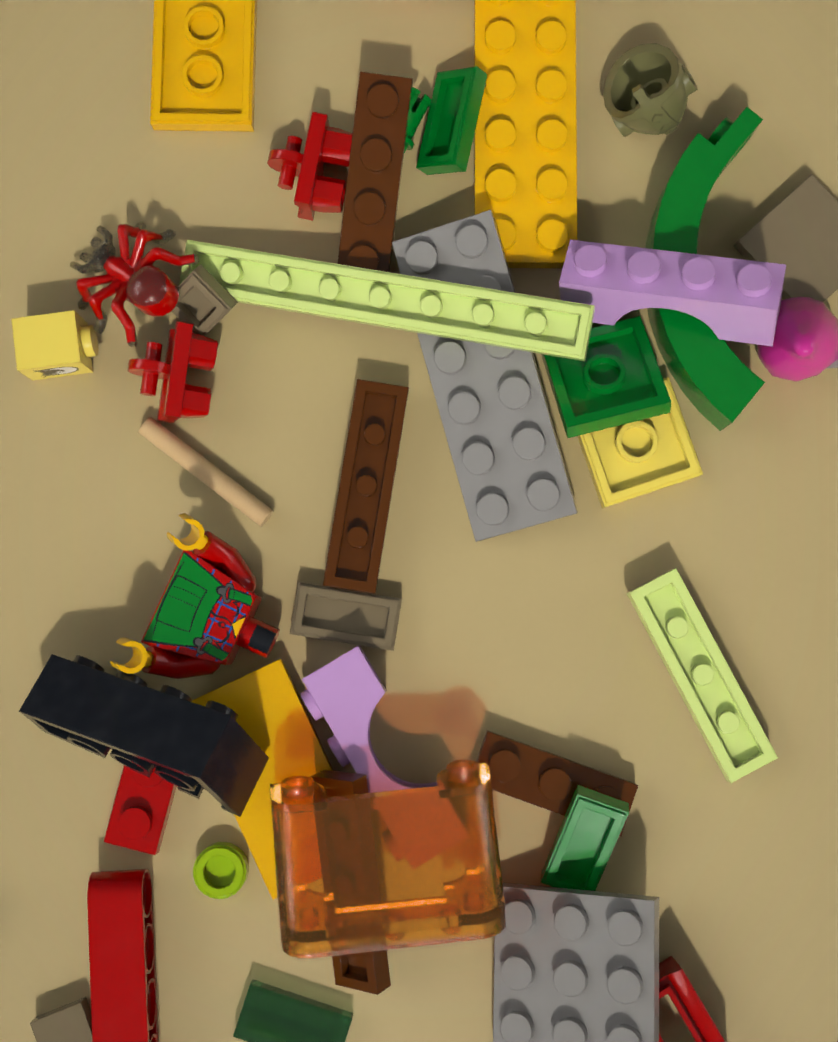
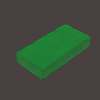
[416,66,488,175]
[540,785,629,891]

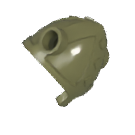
[603,43,698,137]

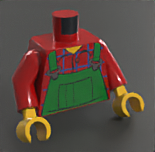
[110,513,280,679]

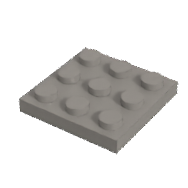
[493,882,659,1042]

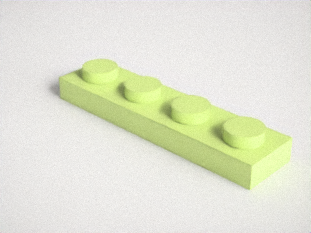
[626,568,778,783]

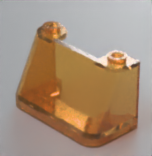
[270,759,506,958]

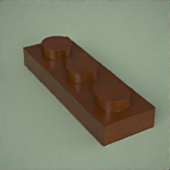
[469,730,638,836]

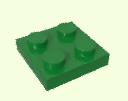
[541,316,671,438]

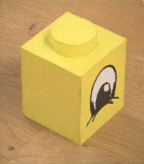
[11,310,98,381]

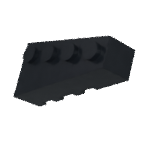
[19,654,269,817]

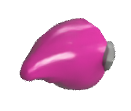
[757,297,838,382]

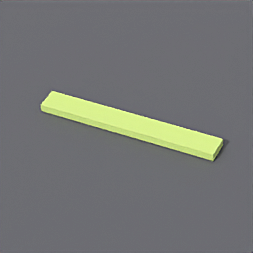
[179,240,595,361]

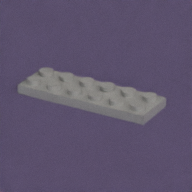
[392,210,578,542]

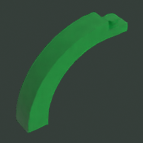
[646,107,765,431]

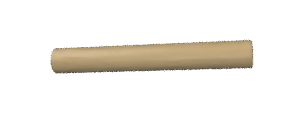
[138,417,274,527]

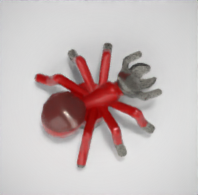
[70,222,199,347]

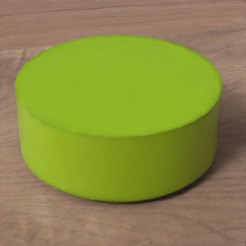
[193,842,249,899]

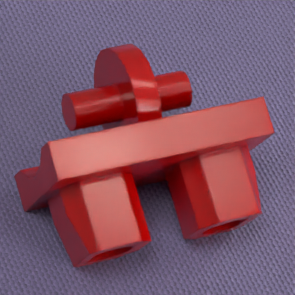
[267,112,353,221]
[128,321,218,423]

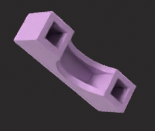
[559,239,786,347]
[300,646,469,869]

